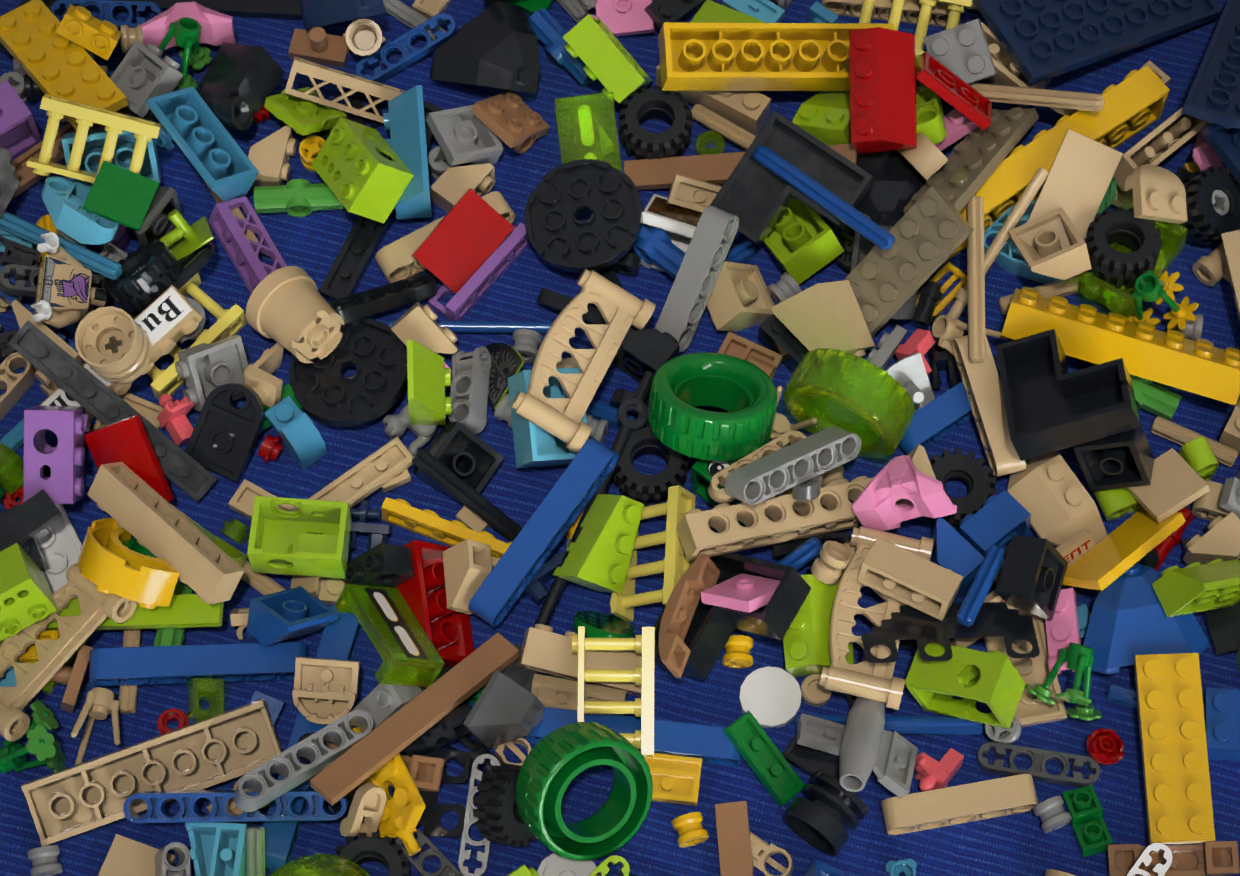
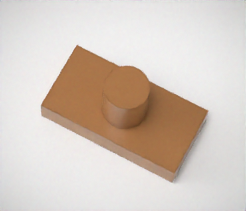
[288,27,350,68]
[49,644,93,713]

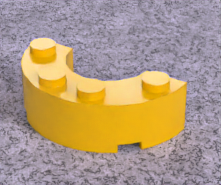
[77,518,180,609]

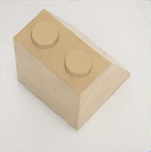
[771,280,875,365]

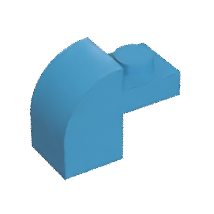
[265,396,328,471]

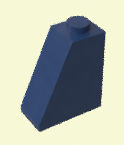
[299,0,385,30]

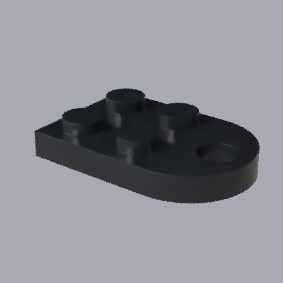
[185,383,265,482]

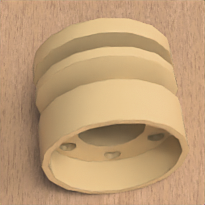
[75,306,152,383]

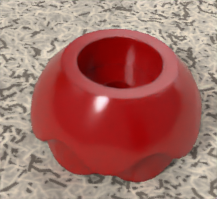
[1086,728,1125,765]

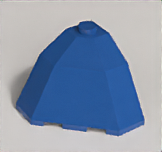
[1083,562,1209,674]

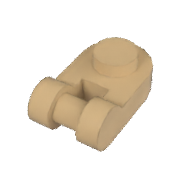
[340,783,387,838]

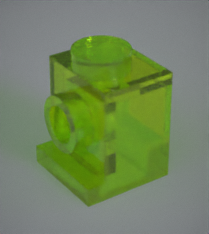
[187,678,224,722]

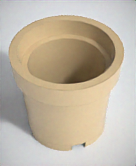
[246,266,344,364]

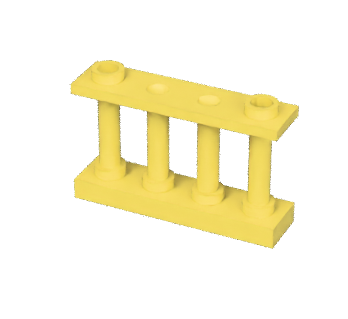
[859,0,972,55]
[26,94,162,183]
[147,272,248,400]
[610,485,696,622]
[572,626,655,757]

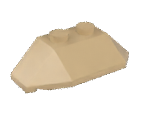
[1007,451,1108,547]

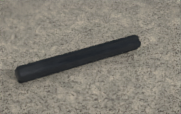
[412,449,523,542]

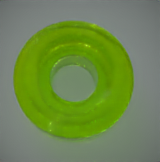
[696,131,725,155]
[221,517,250,544]

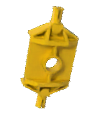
[351,727,425,856]

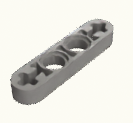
[458,754,500,876]

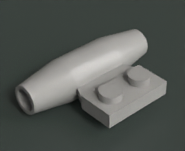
[839,697,918,798]

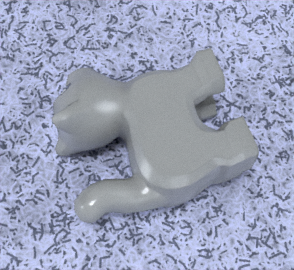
[383,404,447,456]

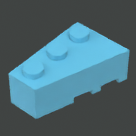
[185,822,249,876]

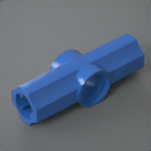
[529,7,593,87]
[633,223,686,279]

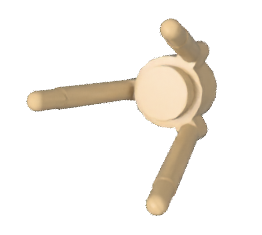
[932,315,1009,356]
[767,386,817,443]
[71,687,120,765]

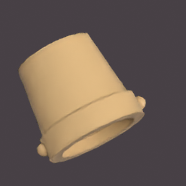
[343,18,385,57]

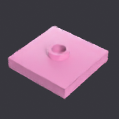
[596,0,655,37]
[701,573,780,613]

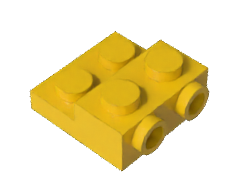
[56,4,122,61]

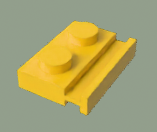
[640,751,702,806]

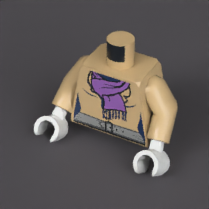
[31,232,107,329]

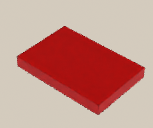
[916,52,992,131]
[411,188,514,294]
[84,414,174,502]

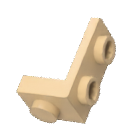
[243,342,284,408]

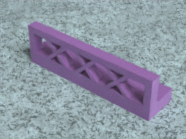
[209,196,287,294]
[428,222,530,321]

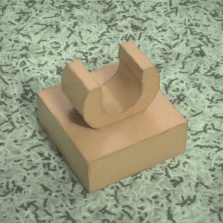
[230,608,249,640]

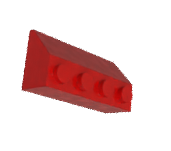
[849,27,917,154]
[395,540,474,672]

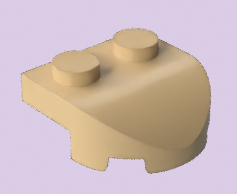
[1124,164,1188,224]
[292,656,360,724]

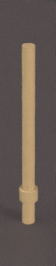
[947,167,1049,320]

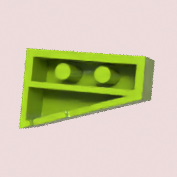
[553,494,644,594]

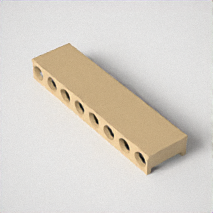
[21,698,282,846]

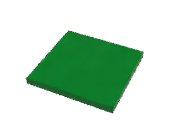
[82,161,160,231]

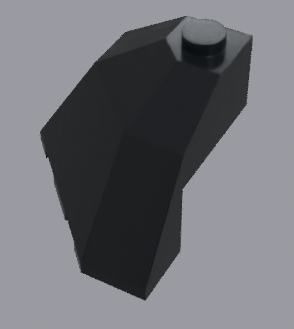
[429,2,540,94]
[856,150,926,226]

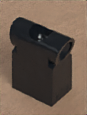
[197,42,285,130]

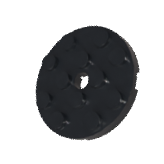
[524,159,643,273]
[289,317,408,427]

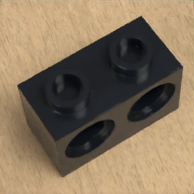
[345,542,415,598]

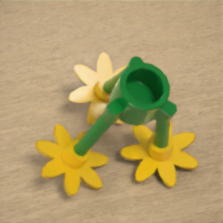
[1123,267,1199,331]

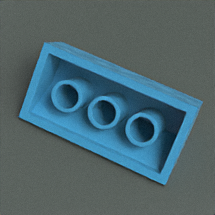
[383,85,432,219]
[146,86,259,202]

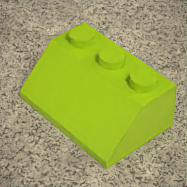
[563,14,654,104]
[1152,558,1240,618]
[783,574,855,677]

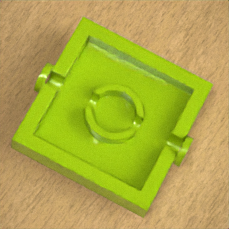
[264,87,347,136]

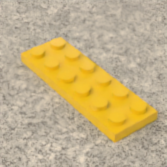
[0,0,128,130]
[1134,653,1215,845]

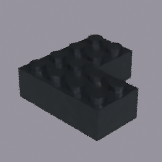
[709,110,876,246]
[996,329,1141,461]
[653,553,811,680]

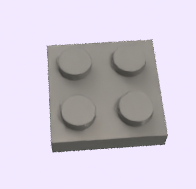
[923,19,997,84]

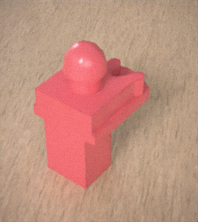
[894,329,936,375]
[157,394,194,446]
[915,748,964,792]

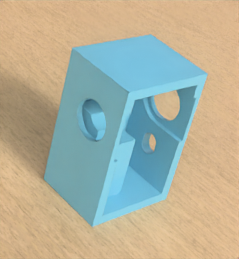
[507,367,589,468]

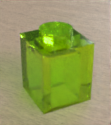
[0,443,24,495]

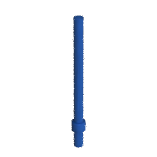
[389,320,553,334]

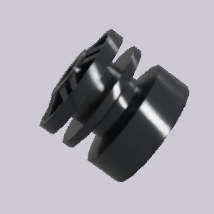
[783,771,869,856]

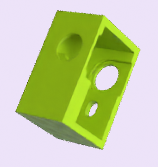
[311,117,414,224]
[247,496,352,579]
[0,543,58,642]
[905,643,1026,729]

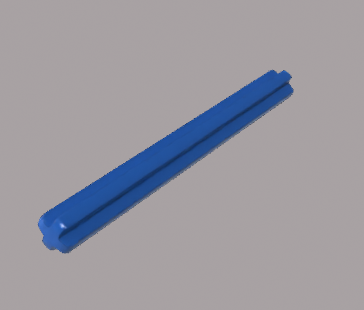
[754,146,895,250]
[795,715,983,735]

